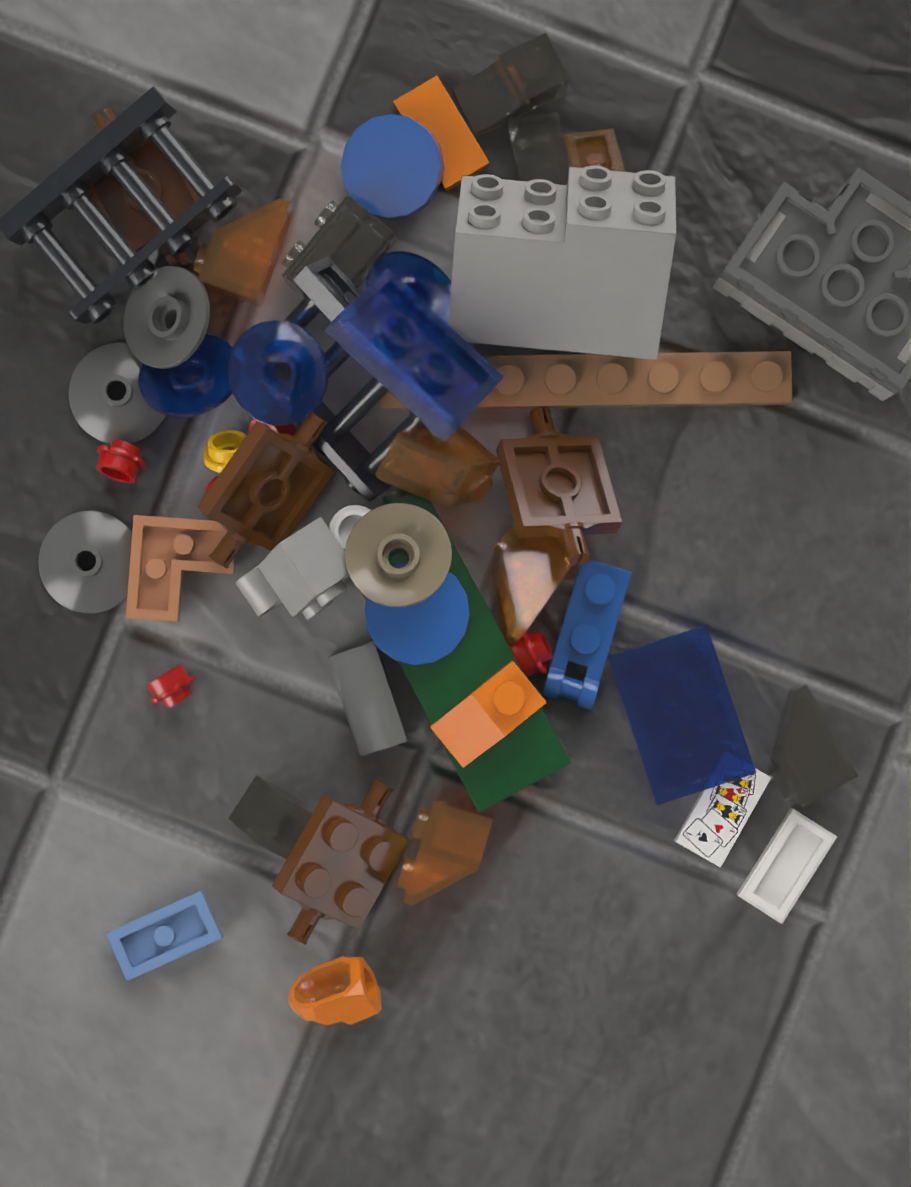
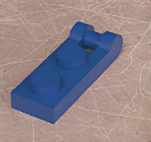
[541,560,632,711]

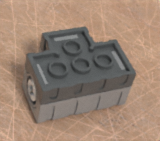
[712,167,911,401]

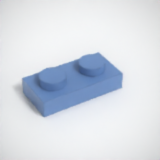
[106,889,224,981]

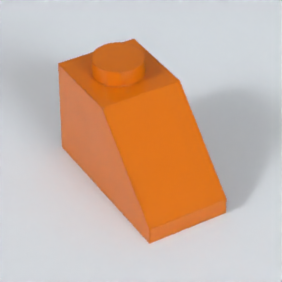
[430,661,547,768]

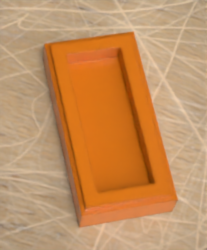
[393,76,490,192]

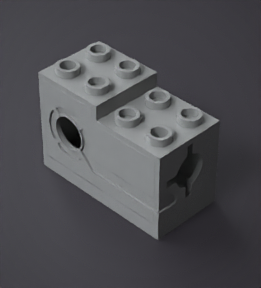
[447,165,676,360]

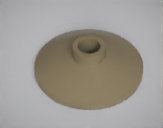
[345,503,452,607]

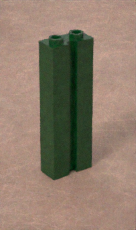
[362,484,571,812]

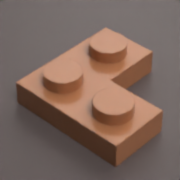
[126,515,236,622]

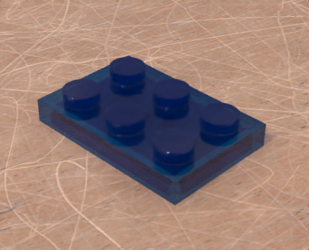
[325,268,504,442]
[607,625,756,805]

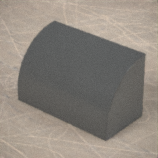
[327,642,408,756]

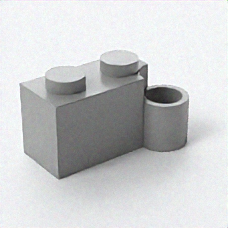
[235,517,349,620]

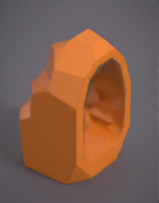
[288,957,382,1026]

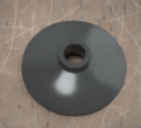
[123,266,210,369]
[69,342,172,444]
[38,511,132,613]

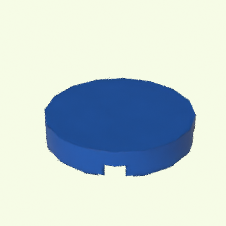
[341,114,445,219]
[364,561,470,665]

